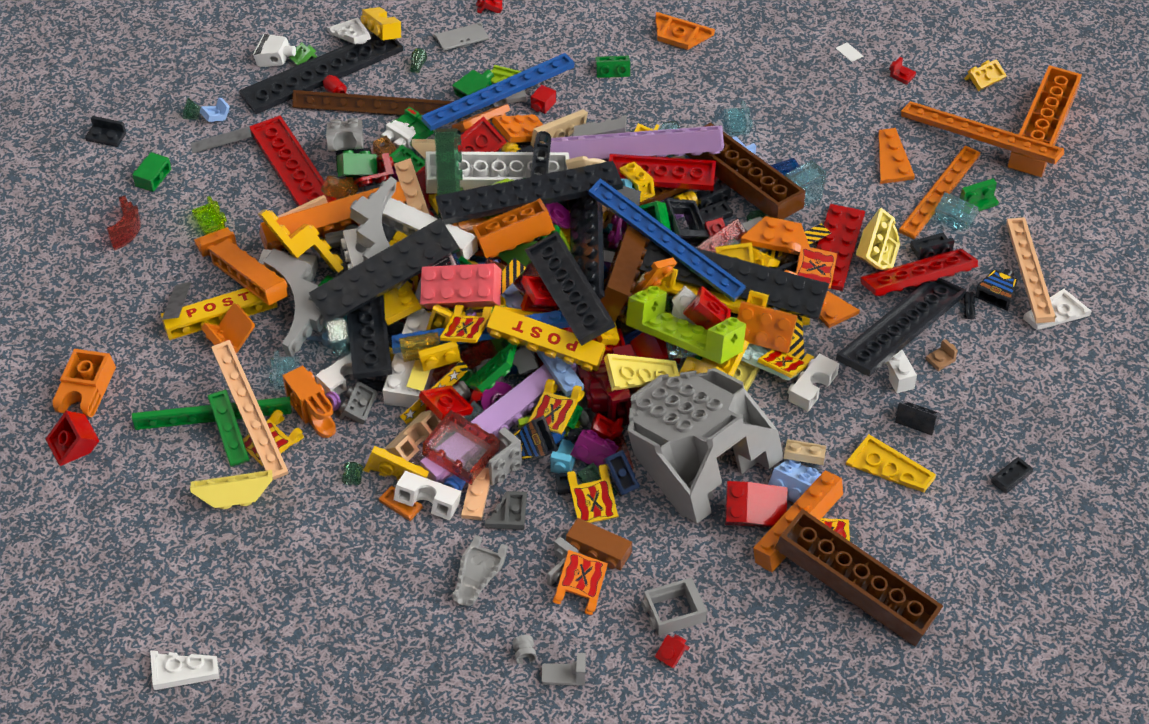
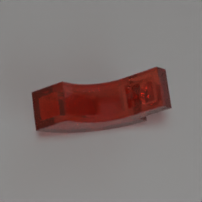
[106,195,141,251]

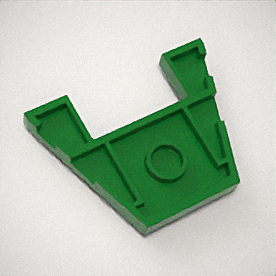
[458,339,517,392]

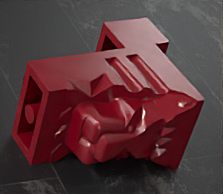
[576,344,636,426]

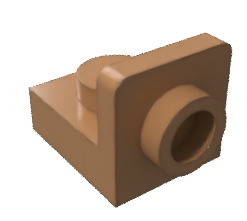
[925,339,958,371]

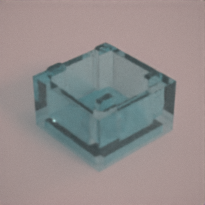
[785,160,827,210]

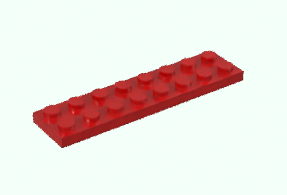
[249,115,337,207]

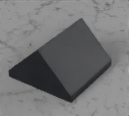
[895,401,942,435]

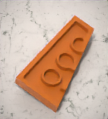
[878,128,915,184]

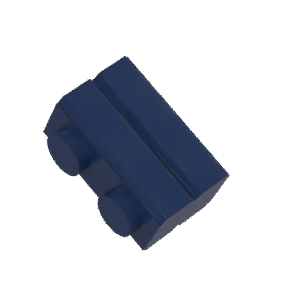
[603,450,640,497]

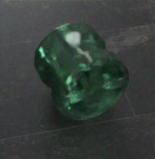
[341,462,363,485]

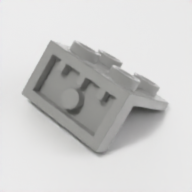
[488,427,522,486]

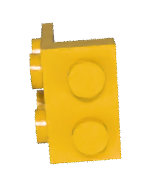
[417,341,461,371]

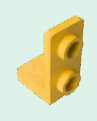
[620,162,655,202]

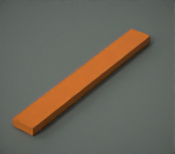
[898,146,981,239]

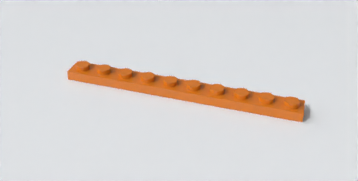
[901,101,1064,164]

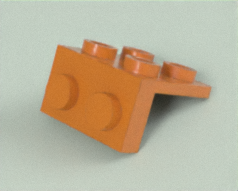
[201,303,255,353]

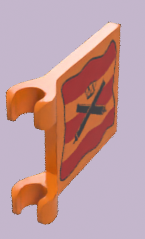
[784,242,837,289]
[553,550,608,615]

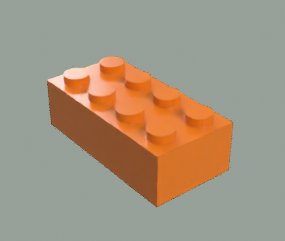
[472,198,555,258]

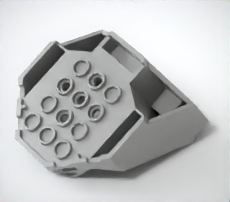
[628,368,784,523]

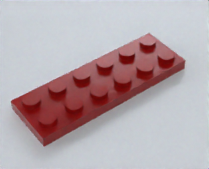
[416,116,507,209]
[609,154,716,191]
[816,204,865,291]
[860,248,978,296]

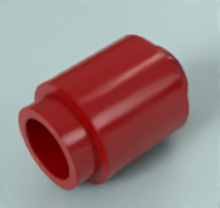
[323,75,347,94]

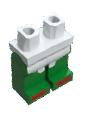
[381,107,434,150]

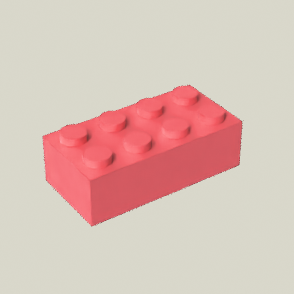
[420,263,501,309]

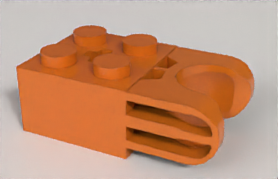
[52,349,116,417]
[282,366,336,438]

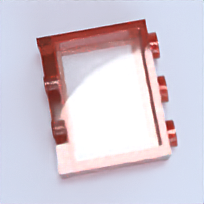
[422,410,500,485]

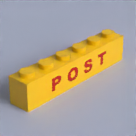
[161,288,278,340]
[486,306,605,371]

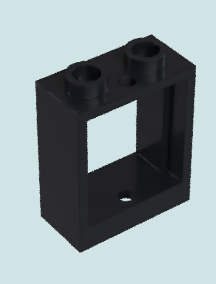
[663,198,709,247]

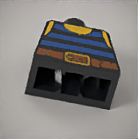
[975,269,1018,311]
[512,415,558,460]

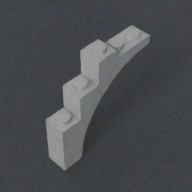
[350,177,405,290]
[263,248,327,357]

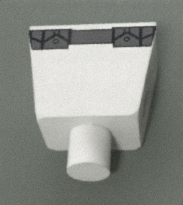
[253,34,296,67]

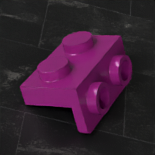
[570,429,619,469]

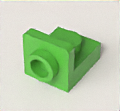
[288,42,317,65]

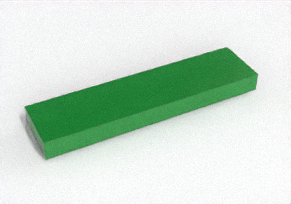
[207,389,250,467]

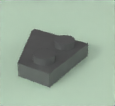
[485,491,527,530]

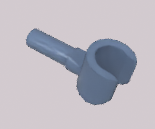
[307,332,333,347]

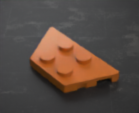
[655,12,715,50]
[741,216,810,255]

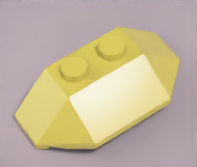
[856,208,900,270]
[190,470,273,509]

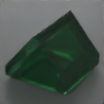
[183,98,201,120]

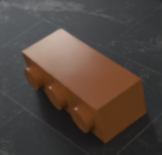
[566,518,632,571]

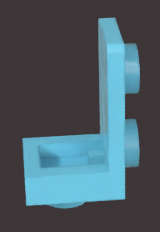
[550,439,576,474]

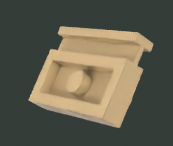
[784,439,826,465]

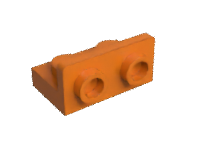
[194,227,237,257]

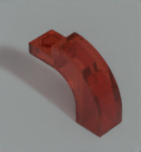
[432,339,498,386]

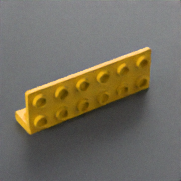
[659,268,770,314]

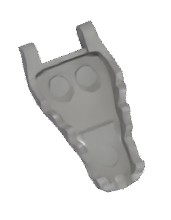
[453,535,508,606]

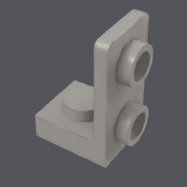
[547,537,578,586]
[542,653,586,685]

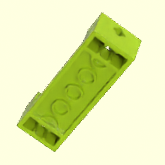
[626,286,746,364]

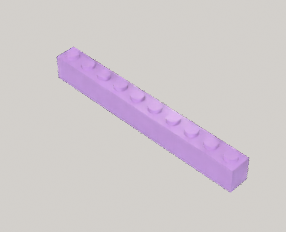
[550,126,724,161]
[420,363,576,483]

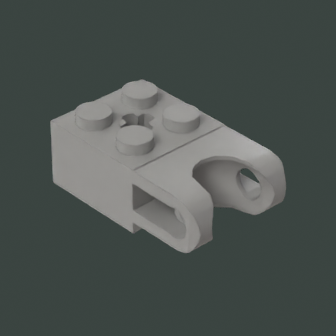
[326,118,364,152]

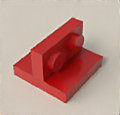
[520,276,559,312]
[683,286,731,330]
[419,385,474,434]

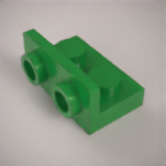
[595,55,630,78]
[389,145,425,173]
[959,178,999,215]

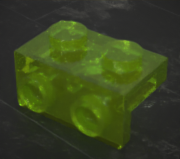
[191,196,227,235]

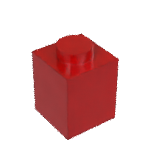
[531,85,556,114]

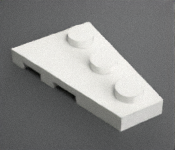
[1023,289,1091,330]
[150,651,220,690]

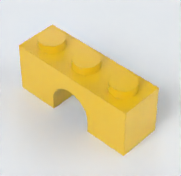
[361,7,401,40]

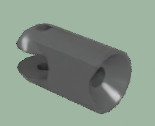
[578,397,596,427]

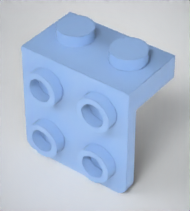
[768,459,821,503]

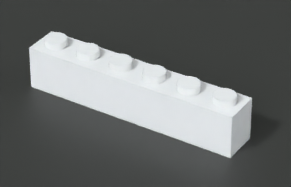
[382,198,479,260]

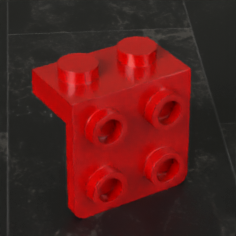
[353,153,394,188]

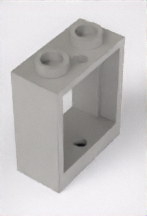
[641,577,707,636]

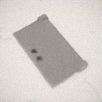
[434,22,489,51]

